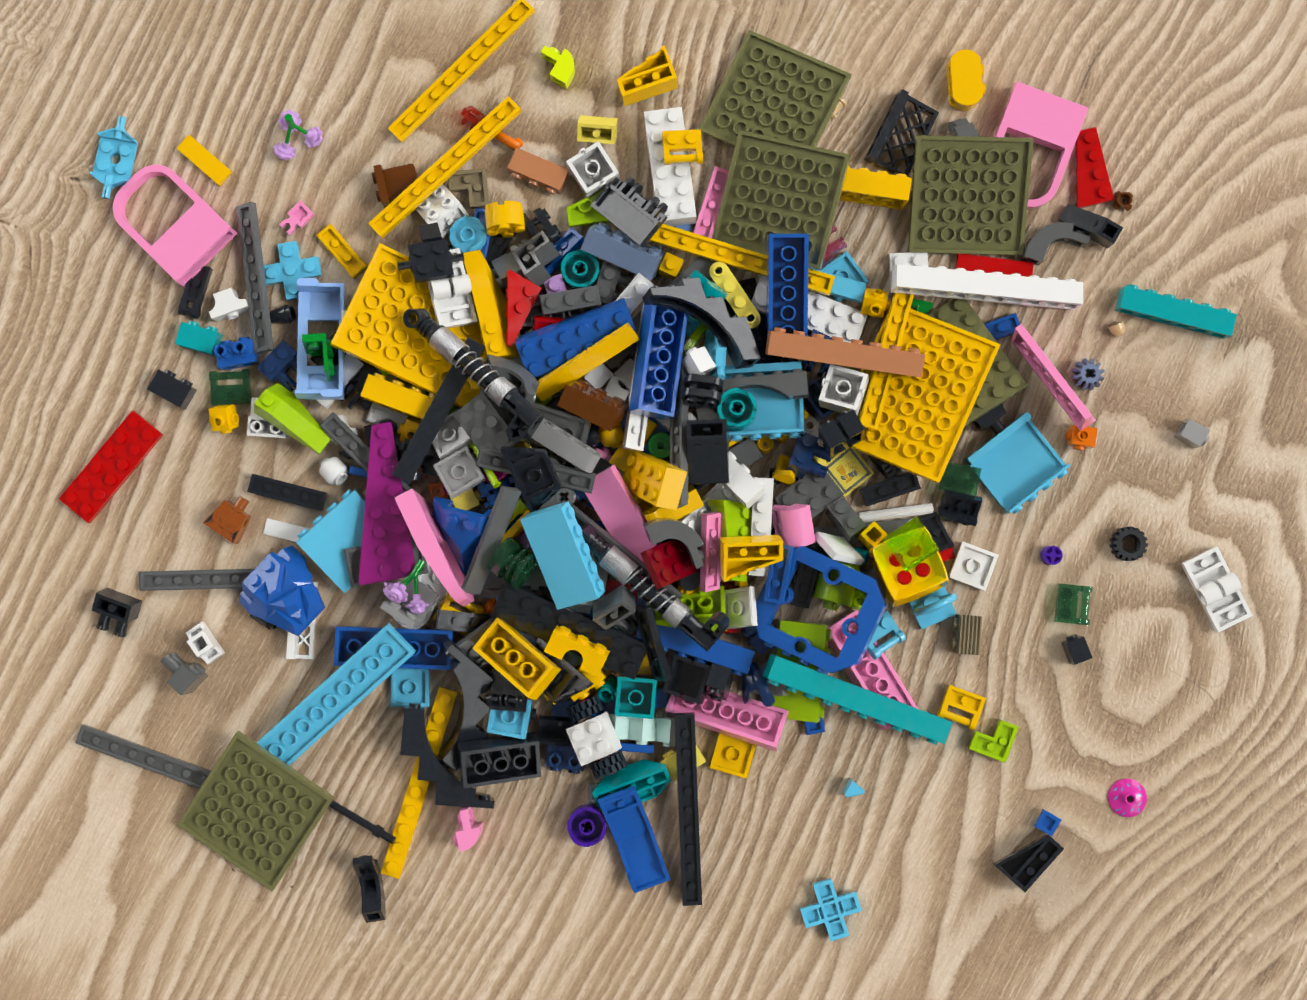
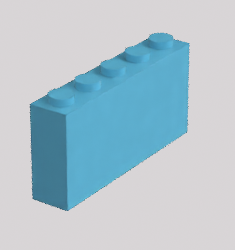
[520,501,605,610]

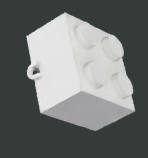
[566,141,619,198]
[819,364,869,416]

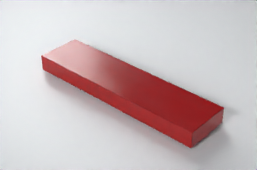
[956,253,1034,277]

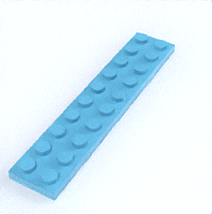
[256,623,416,765]

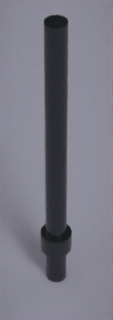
[329,800,397,845]

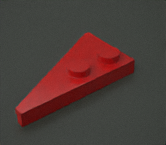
[506,269,541,348]

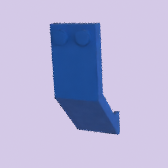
[598,785,671,893]

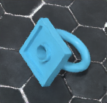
[909,586,957,629]

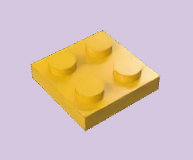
[709,733,756,779]

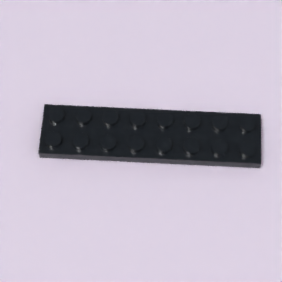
[491,580,647,680]

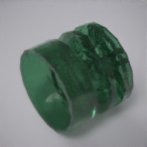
[488,537,538,590]

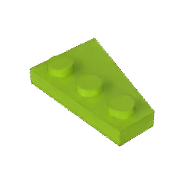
[566,190,610,228]

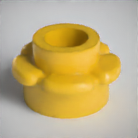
[756,436,774,453]

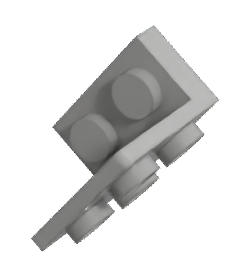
[380,578,439,629]

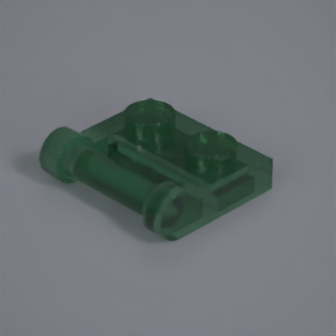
[209,369,251,406]
[1054,584,1093,625]

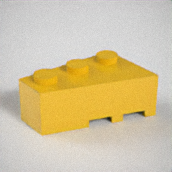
[617,45,678,106]
[720,535,783,582]

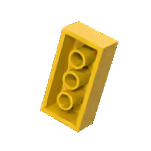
[840,166,912,210]
[360,373,435,420]
[623,450,687,510]
[473,618,561,700]

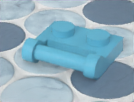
[855,610,906,660]

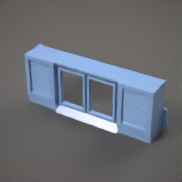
[295,278,346,400]

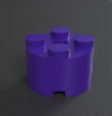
[567,804,607,847]

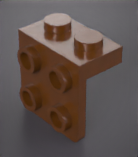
[372,164,417,207]

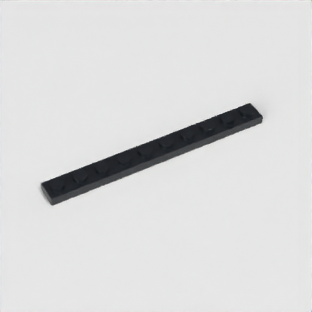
[674,712,702,906]

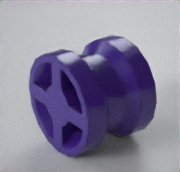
[1040,546,1063,565]

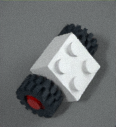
[566,695,628,780]

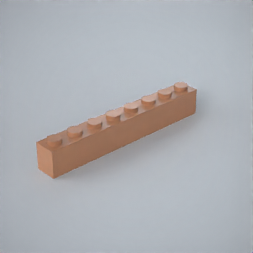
[765,327,925,377]

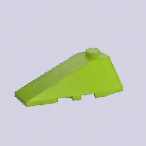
[254,383,331,455]
[648,586,727,631]

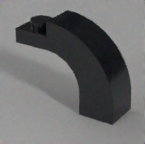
[352,855,386,923]

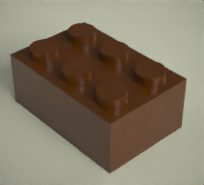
[557,379,629,431]

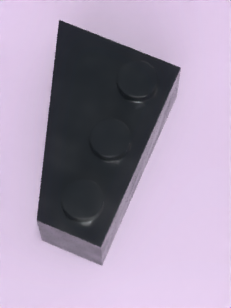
[993,834,1064,893]

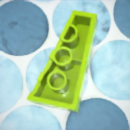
[708,500,752,582]

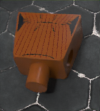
[203,496,251,544]

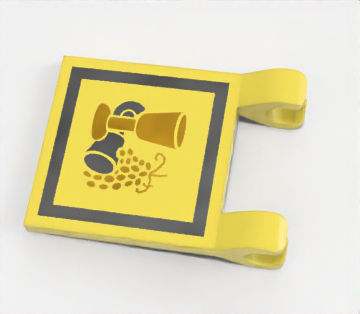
[813,444,874,497]

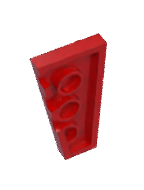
[1076,127,1115,208]

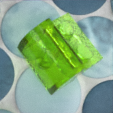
[883,516,940,572]

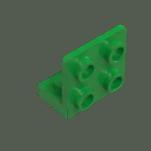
[302,333,335,382]

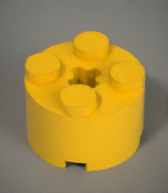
[485,201,525,237]

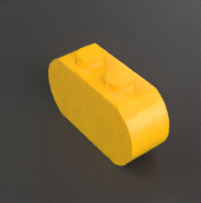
[947,49,986,111]

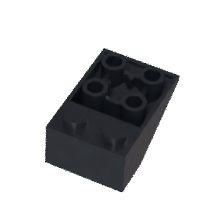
[687,419,729,485]

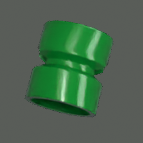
[649,431,670,458]

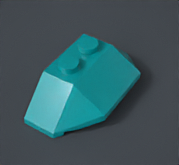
[592,759,672,809]

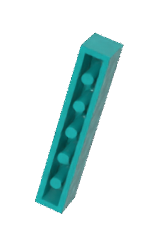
[1114,284,1237,339]

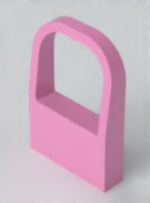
[994,82,1088,209]
[113,165,237,287]
[395,489,474,606]

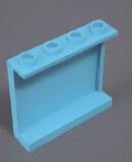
[724,362,805,441]
[964,411,1071,514]
[296,488,365,593]

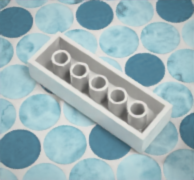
[644,107,697,227]

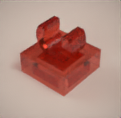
[461,105,486,130]

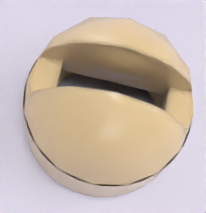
[1108,321,1126,336]

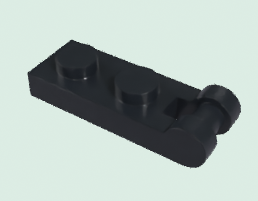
[178,266,213,319]

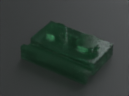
[938,463,981,496]

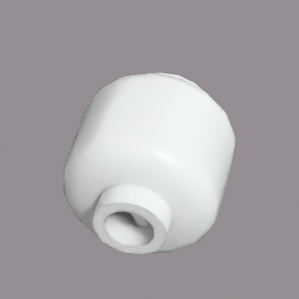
[319,457,348,485]

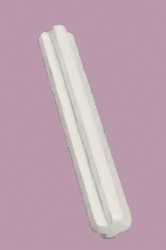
[858,503,934,522]

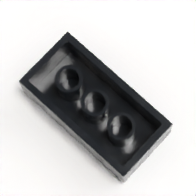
[458,732,541,788]

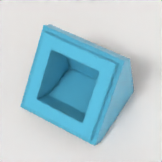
[843,779,865,797]

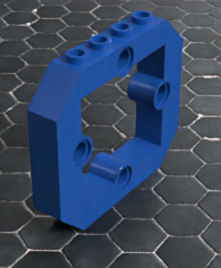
[756,546,887,675]

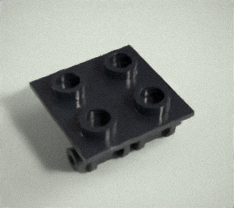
[485,670,528,712]

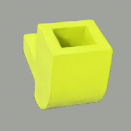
[541,45,575,89]

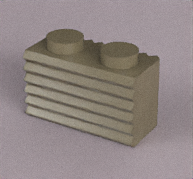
[951,614,982,655]

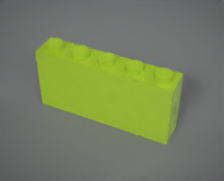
[772,619,832,723]

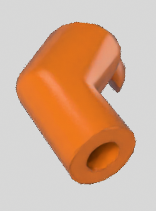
[495,131,523,151]

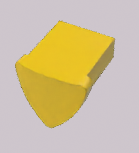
[772,454,795,485]

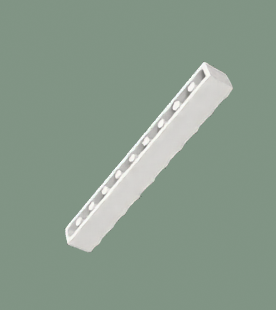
[891,263,1083,310]
[614,358,765,509]

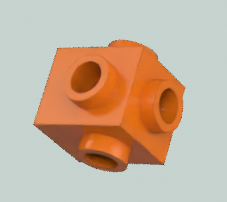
[1065,425,1098,451]

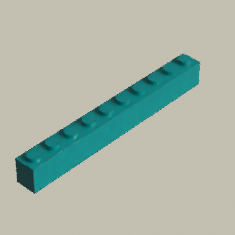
[763,654,953,745]

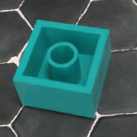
[615,675,657,719]

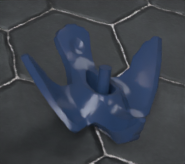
[742,662,775,707]

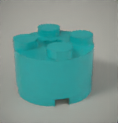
[561,249,600,289]
[717,388,757,431]

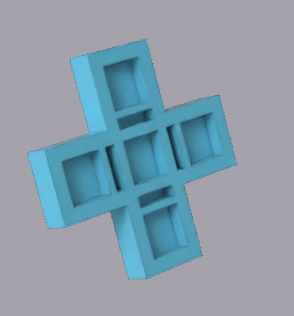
[264,241,322,301]
[800,878,862,941]

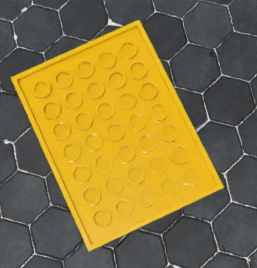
[330,243,486,408]
[842,308,1001,484]

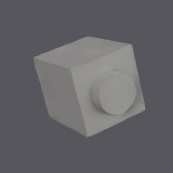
[1174,419,1210,448]

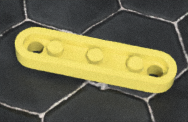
[710,262,761,329]

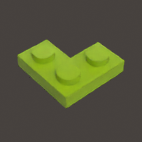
[968,719,1019,763]

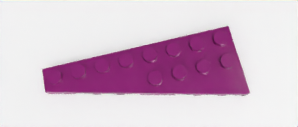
[359,422,415,585]

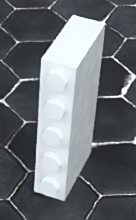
[747,477,774,577]

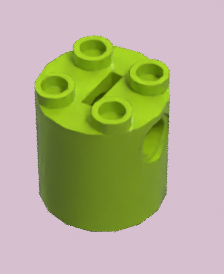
[813,557,860,611]

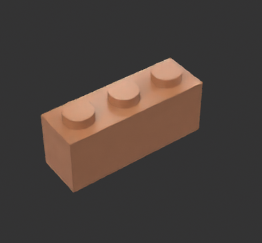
[507,147,570,195]

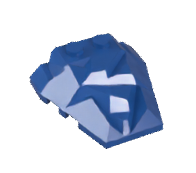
[239,545,325,636]

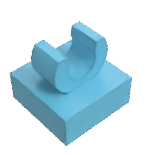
[685,317,706,337]

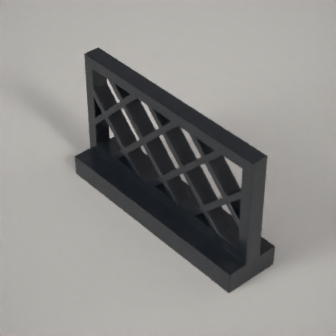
[864,89,939,177]

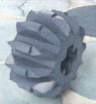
[1071,358,1105,391]

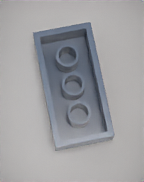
[581,222,666,280]

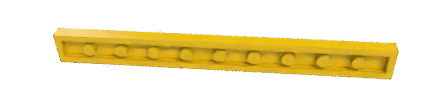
[388,0,535,143]
[368,96,522,239]
[649,224,835,296]
[381,686,458,879]

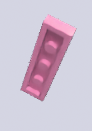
[693,166,729,238]
[700,512,721,592]

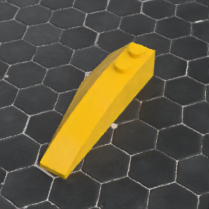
[463,250,520,360]

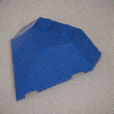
[433,497,506,576]

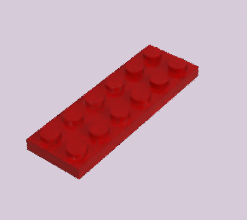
[59,410,164,523]

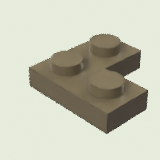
[448,168,489,209]

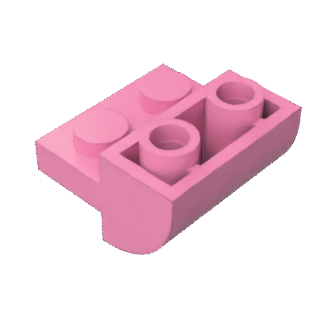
[772,504,816,548]
[453,807,483,852]

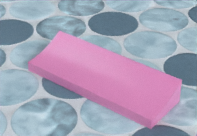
[1011,324,1096,431]
[585,465,662,563]
[828,610,917,730]
[665,692,789,752]

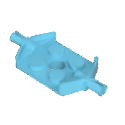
[89,116,138,199]
[704,329,727,380]

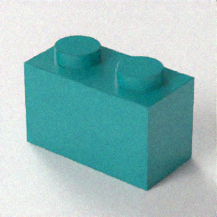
[175,321,223,356]

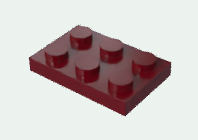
[641,539,698,589]

